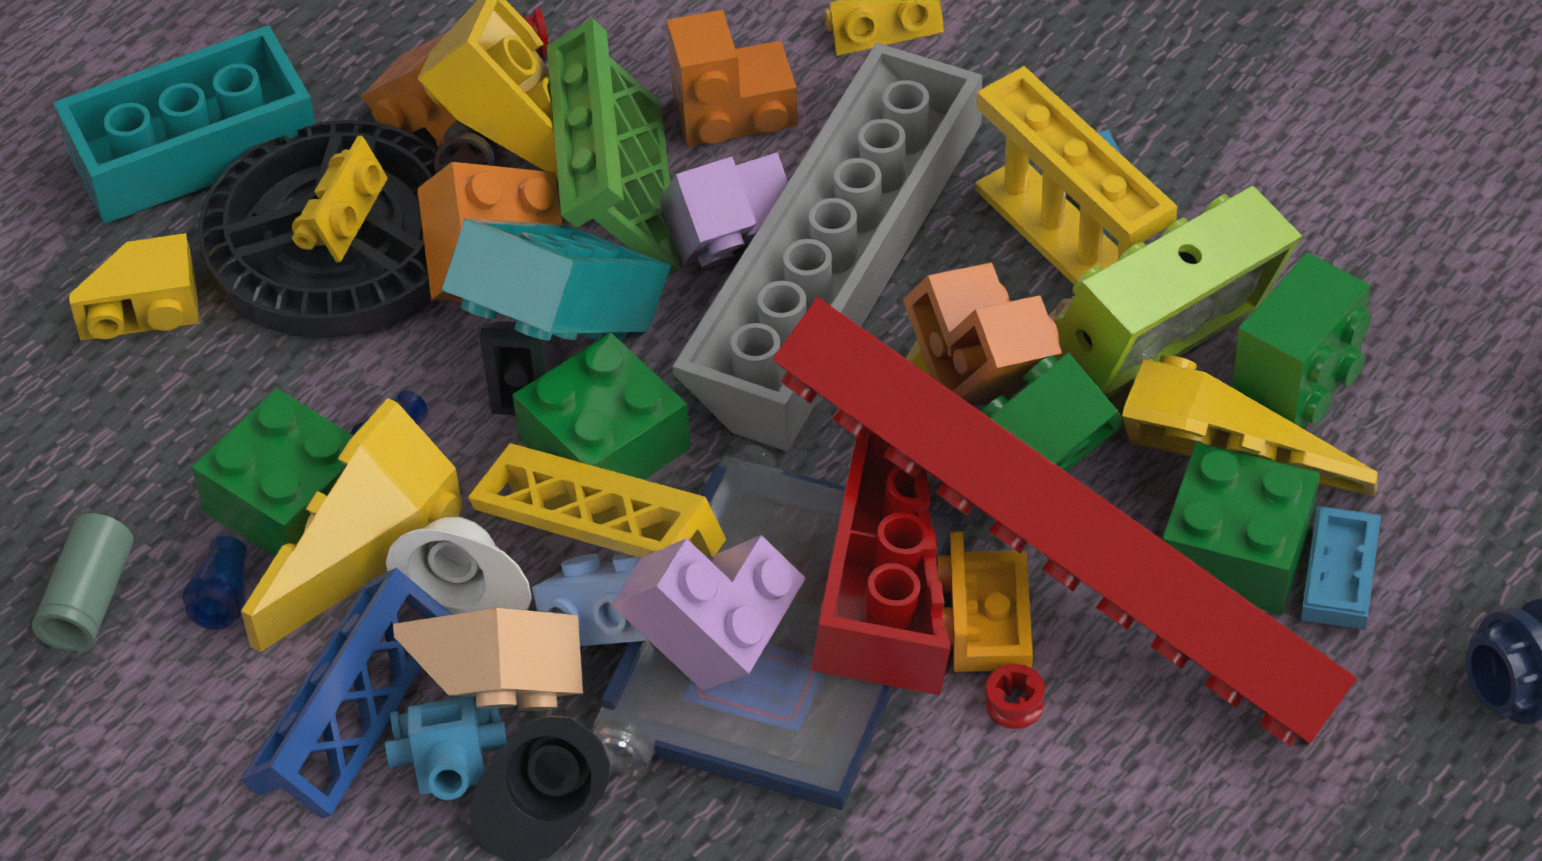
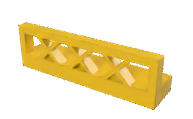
[468,443,726,558]

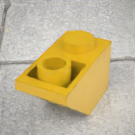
[69,233,199,341]

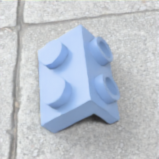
[532,553,648,646]

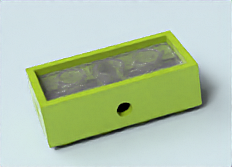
[1055,185,1302,399]

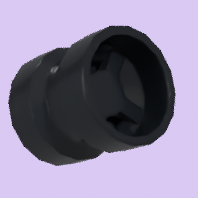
[434,120,500,174]

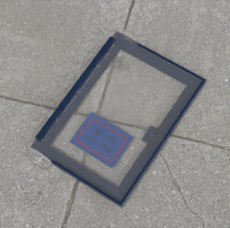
[592,445,962,810]

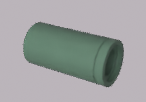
[32,513,134,652]

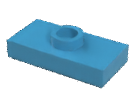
[1301,506,1381,630]

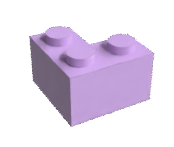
[659,152,788,269]
[612,535,806,691]

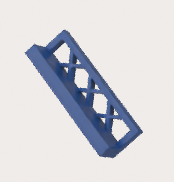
[240,567,452,819]

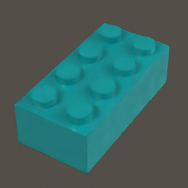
[53,25,315,224]
[442,218,671,340]

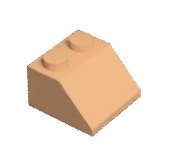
[393,608,583,711]

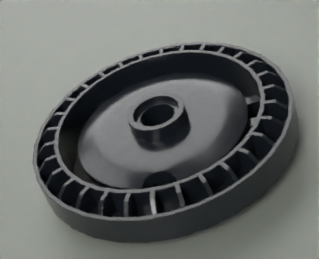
[198,120,437,338]

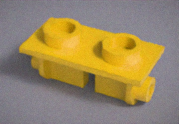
[824,0,944,56]
[292,136,388,262]

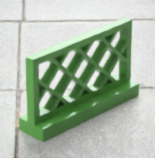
[547,18,680,276]

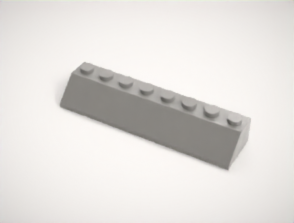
[673,43,982,452]

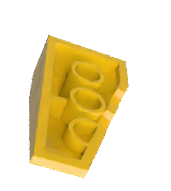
[417,0,617,210]
[1122,355,1378,497]
[241,398,462,652]

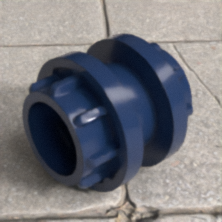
[1466,597,1542,724]

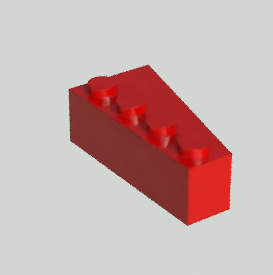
[810,431,951,696]

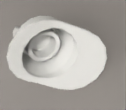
[386,517,532,614]

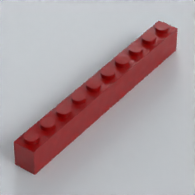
[772,296,1357,747]

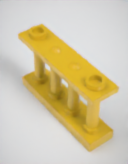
[975,66,1178,284]

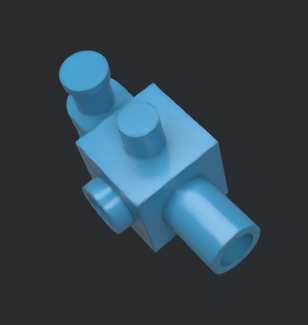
[385,696,508,800]

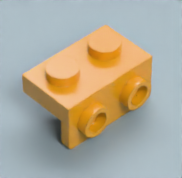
[937,531,1033,672]

